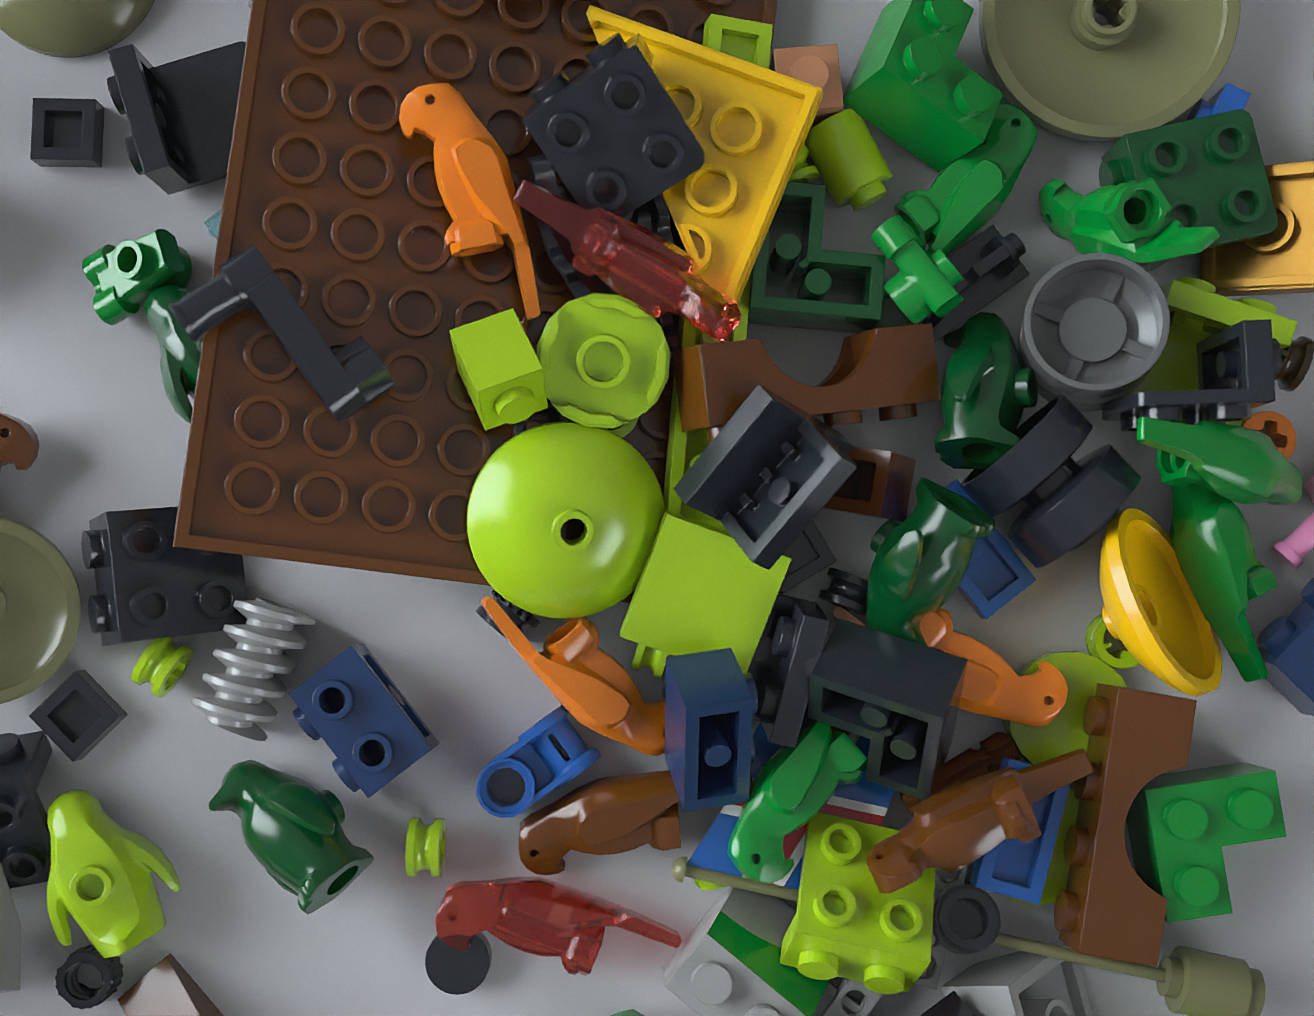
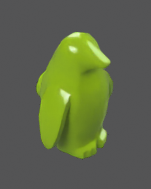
[47,789,181,958]

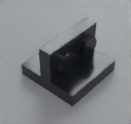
[673,384,857,570]

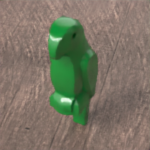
[882,104,1038,303]
[1039,178,1219,263]
[1137,417,1303,505]
[1169,482,1279,683]
[727,718,867,884]

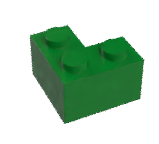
[843,0,1003,172]
[1126,762,1287,923]

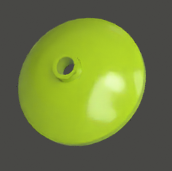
[467,421,665,619]

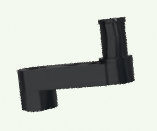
[168,244,396,424]

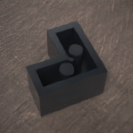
[807,618,968,800]

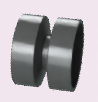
[1018,253,1170,412]

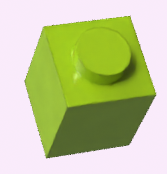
[449,308,548,431]

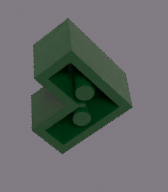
[748,182,886,333]

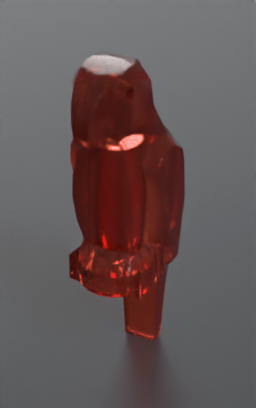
[513,179,741,342]
[435,877,682,976]

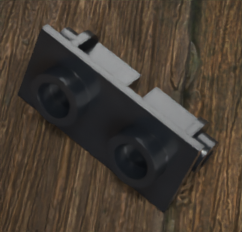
[905,225,1030,343]

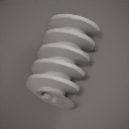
[192,597,316,741]

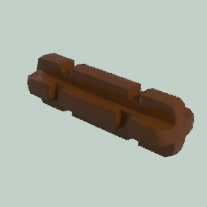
[900,732,1021,817]

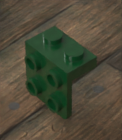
[1099,109,1278,272]

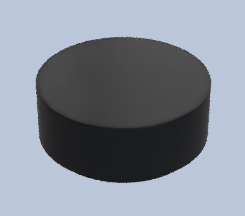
[932,885,1001,955]
[425,924,492,995]

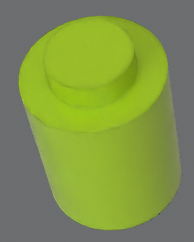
[804,108,893,212]

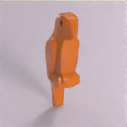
[399,83,541,321]
[481,595,666,756]
[833,606,1068,726]

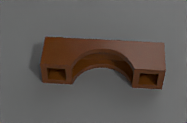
[672,323,942,442]
[1054,683,1197,967]

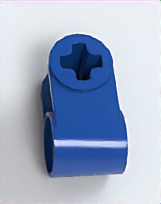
[476,704,601,818]

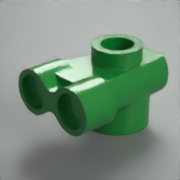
[871,215,964,325]
[82,229,192,325]

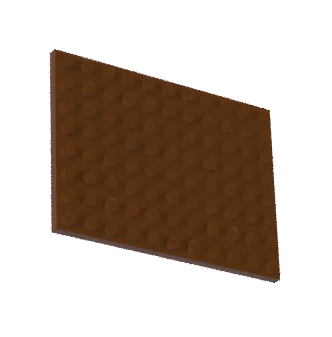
[173,0,778,603]

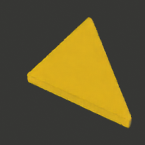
[586,5,823,329]

